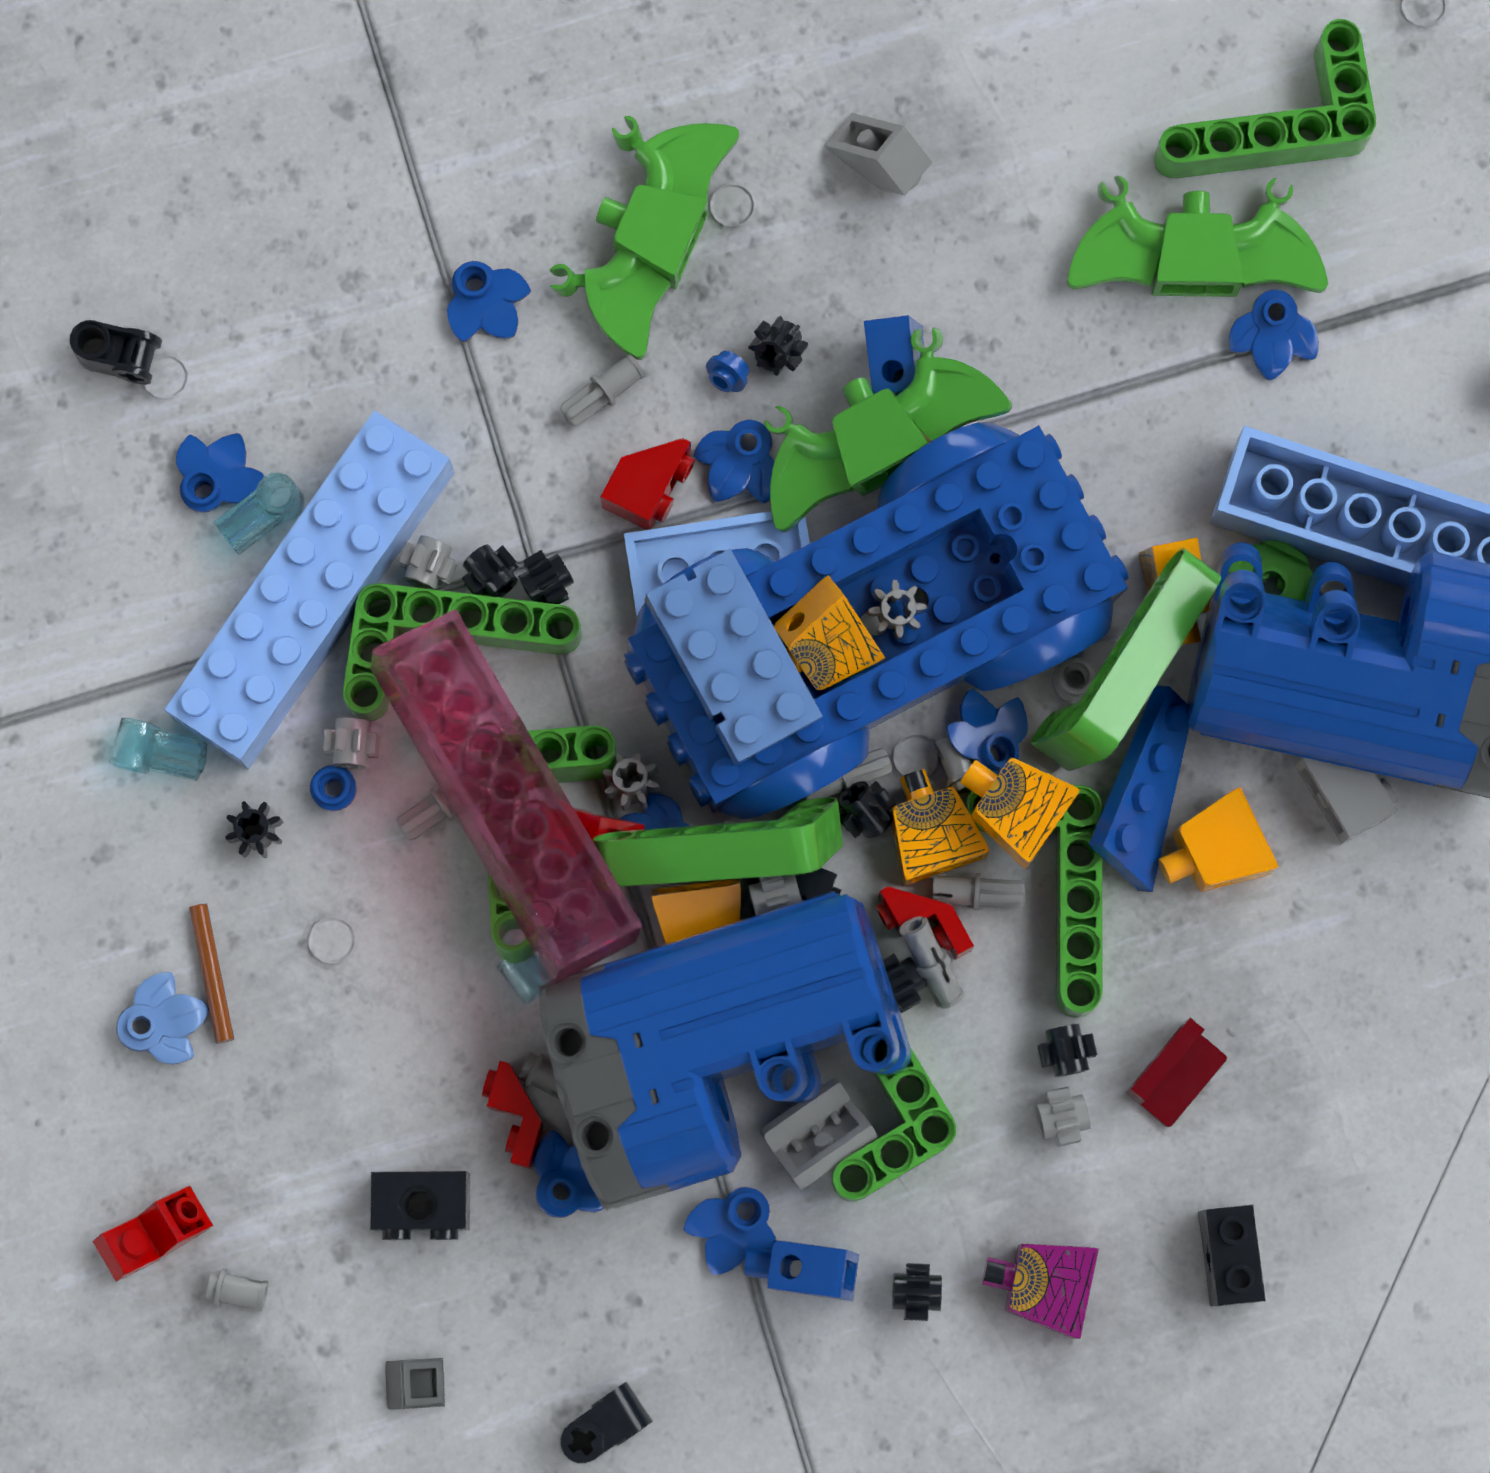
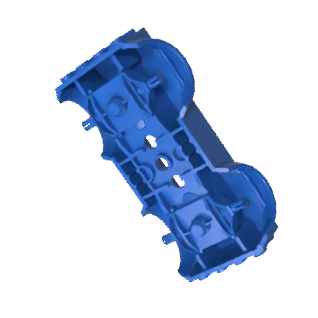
[624,422,1129,819]

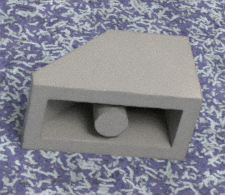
[825,113,932,196]
[1294,757,1398,844]

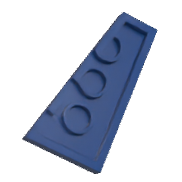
[1089,686,1190,892]

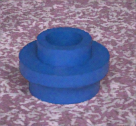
[706,351,750,392]
[310,765,357,811]

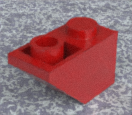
[600,438,695,530]

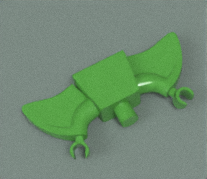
[550,116,739,360]
[1067,176,1328,297]
[764,327,1012,532]

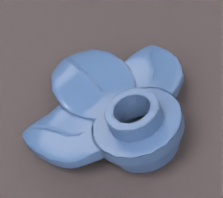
[116,972,209,1065]

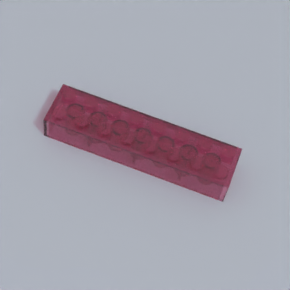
[371,609,642,984]

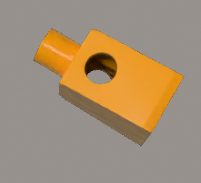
[1158,787,1279,892]
[651,879,741,944]

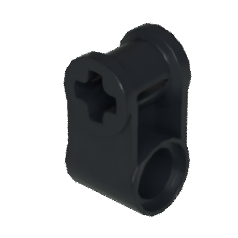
[69,320,162,385]
[561,1381,653,1463]

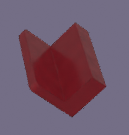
[1125,1017,1227,1127]

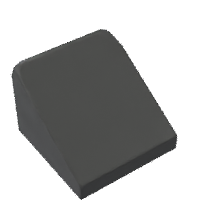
[386,1358,445,1409]

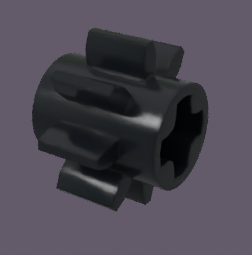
[748,316,808,376]
[462,544,519,598]
[518,550,574,604]
[839,781,896,838]
[225,801,284,858]
[883,953,927,1014]
[1037,1024,1098,1077]
[892,1263,942,1321]

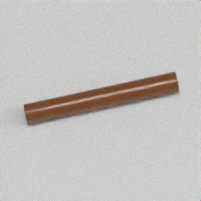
[189,904,235,1044]

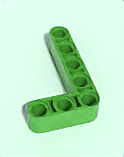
[1154,19,1376,179]
[1031,548,1221,771]
[343,583,582,721]
[481,725,617,964]
[965,785,1103,1018]
[592,797,843,887]
[832,1049,956,1202]

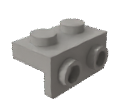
[760,1078,878,1191]

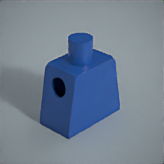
[864,315,924,396]
[744,1240,859,1301]

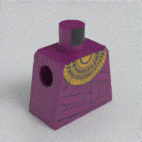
[982,1244,1099,1339]

